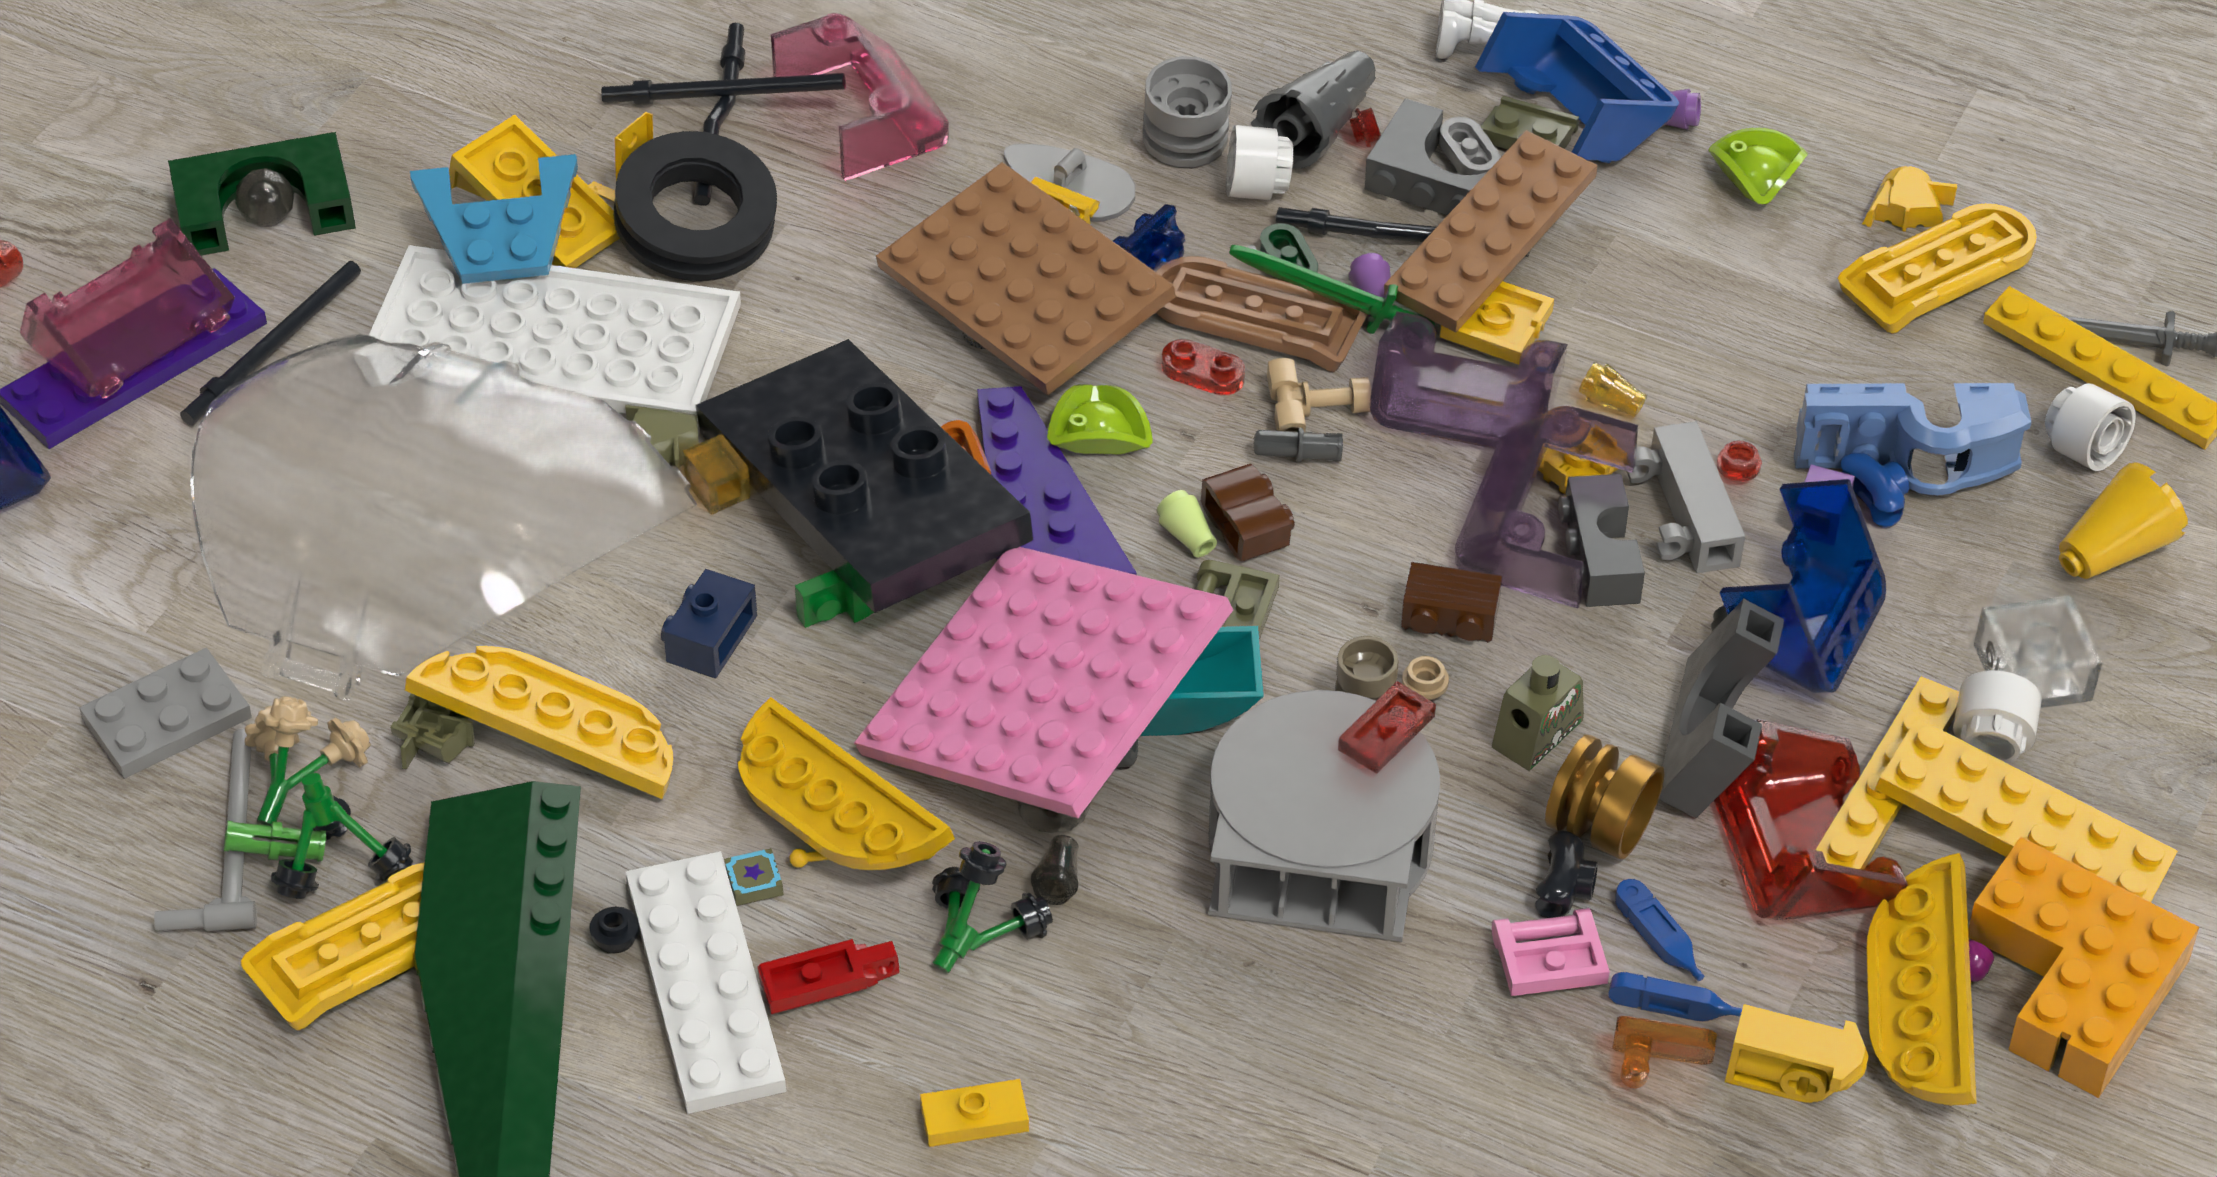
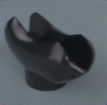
[1535,830,1598,918]

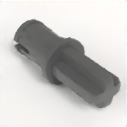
[1253,427,1343,462]

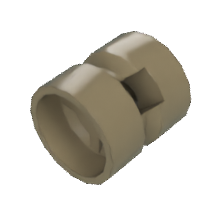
[1335,636,1399,709]

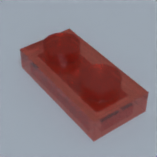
[1338,681,1436,774]

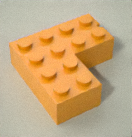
[1968,837,2199,1098]

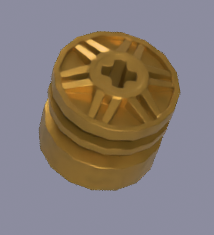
[1545,735,1665,859]

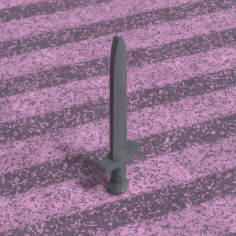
[2064,311,2217,366]

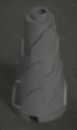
[1251,50,1376,169]

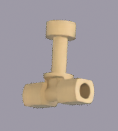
[1267,358,1372,432]

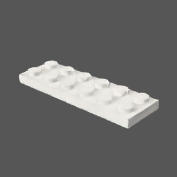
[626,851,786,1114]

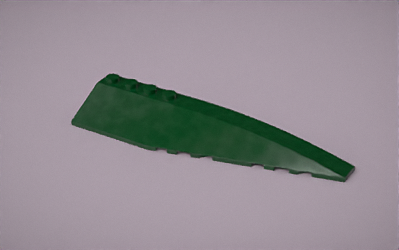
[414,781,581,1177]

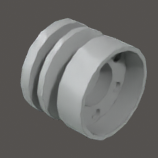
[1143,56,1232,168]

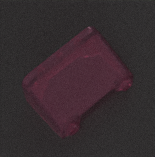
[20,218,235,398]

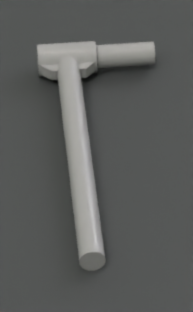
[154,729,257,931]

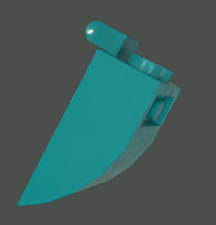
[1140,626,1264,736]

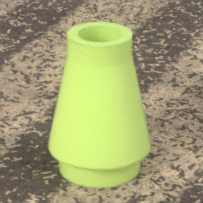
[1157,490,1217,558]

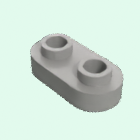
[1439,117,1500,175]

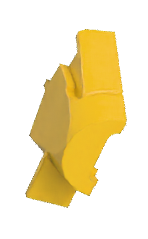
[1862,166,1957,232]

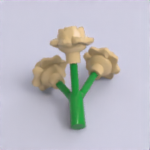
[245,696,371,826]

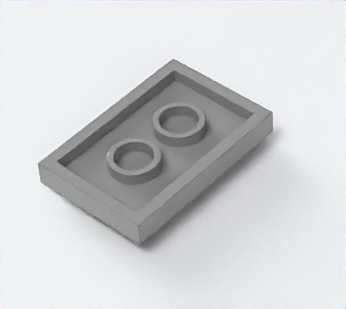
[79,647,252,779]

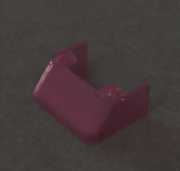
[771,13,949,181]

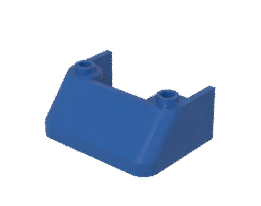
[1475,12,1679,163]

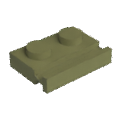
[1481,96,1579,149]

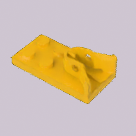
[449,115,620,268]

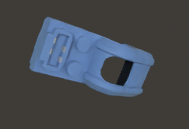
[1794,383,2031,496]

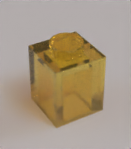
[682,434,750,515]

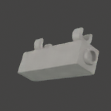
[1626,421,1745,573]

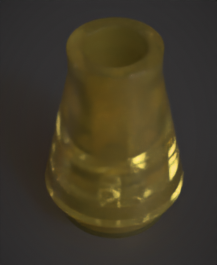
[1579,362,1647,418]

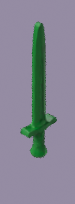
[1229,244,1435,338]

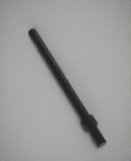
[601,73,846,105]
[180,261,361,425]

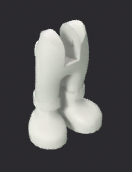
[1436,0,1539,59]

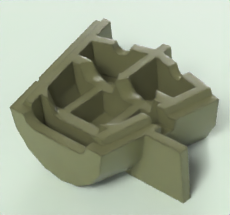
[625,405,700,479]
[390,693,475,769]

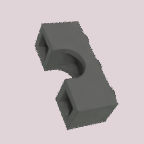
[1558,474,1645,607]

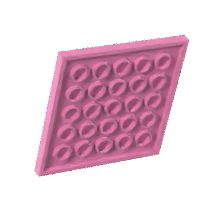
[854,547,1233,818]

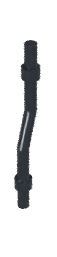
[694,22,746,206]
[1276,207,1530,257]

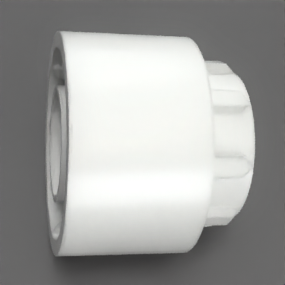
[1226,125,1293,200]
[2045,383,2136,471]
[1953,670,2042,763]

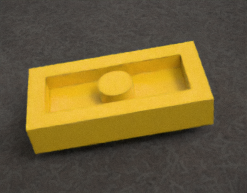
[920,1079,1029,1147]

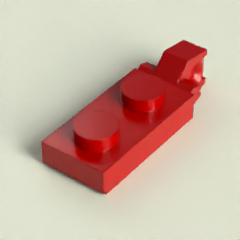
[757,939,900,1014]

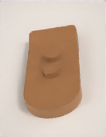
[1156,256,1368,372]

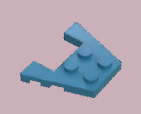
[410,154,578,284]

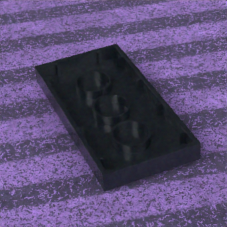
[695,339,1034,613]

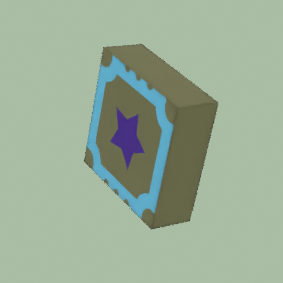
[724,848,784,906]

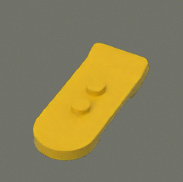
[1838,203,2037,334]
[240,862,425,1031]

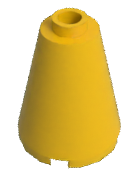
[2059,462,2188,579]

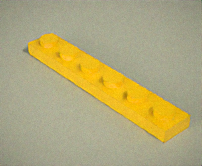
[1983,286,2217,450]
[1808,676,1959,889]

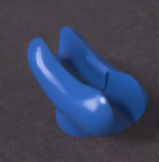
[1840,452,1909,528]

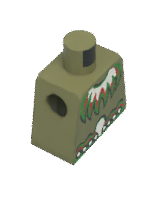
[1492,655,1584,771]

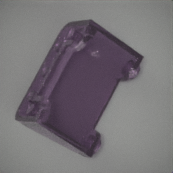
[1370,311,1568,453]

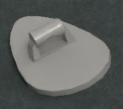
[1004,144,1135,222]

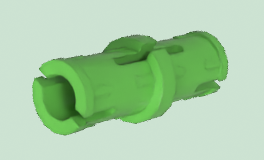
[224,820,326,861]

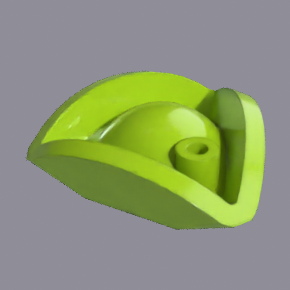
[1708,127,1808,204]
[1047,384,1153,455]

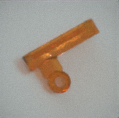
[1612,1016,1717,1089]

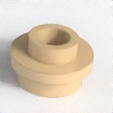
[1402,656,1449,700]

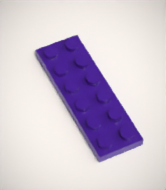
[0,268,267,449]

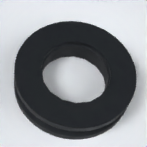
[613,131,777,281]

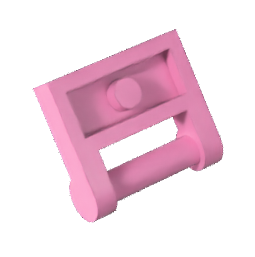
[1492,908,1610,996]

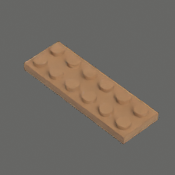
[1384,130,1597,332]

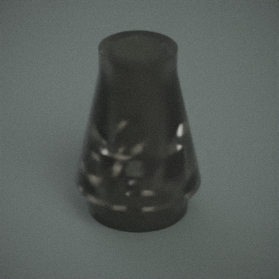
[1030,835,1079,905]

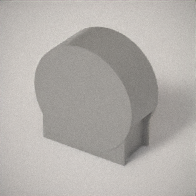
[1208,690,1440,942]

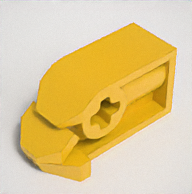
[1725,1004,1868,1103]

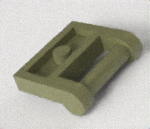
[1196,560,1280,640]

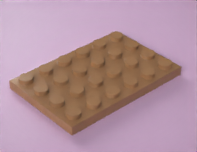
[876,162,1176,395]

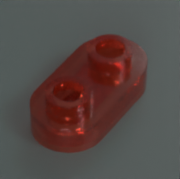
[1162,339,1245,395]

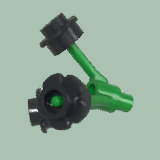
[271,773,413,899]
[932,841,1053,973]

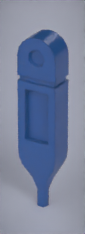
[1615,879,1704,981]
[1608,972,1742,1022]

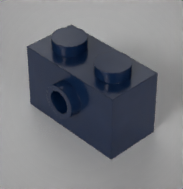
[661,568,758,679]

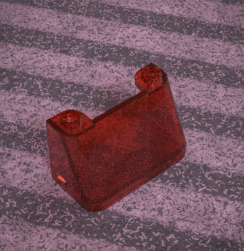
[1714,719,1908,921]

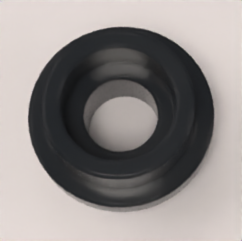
[589,906,639,954]

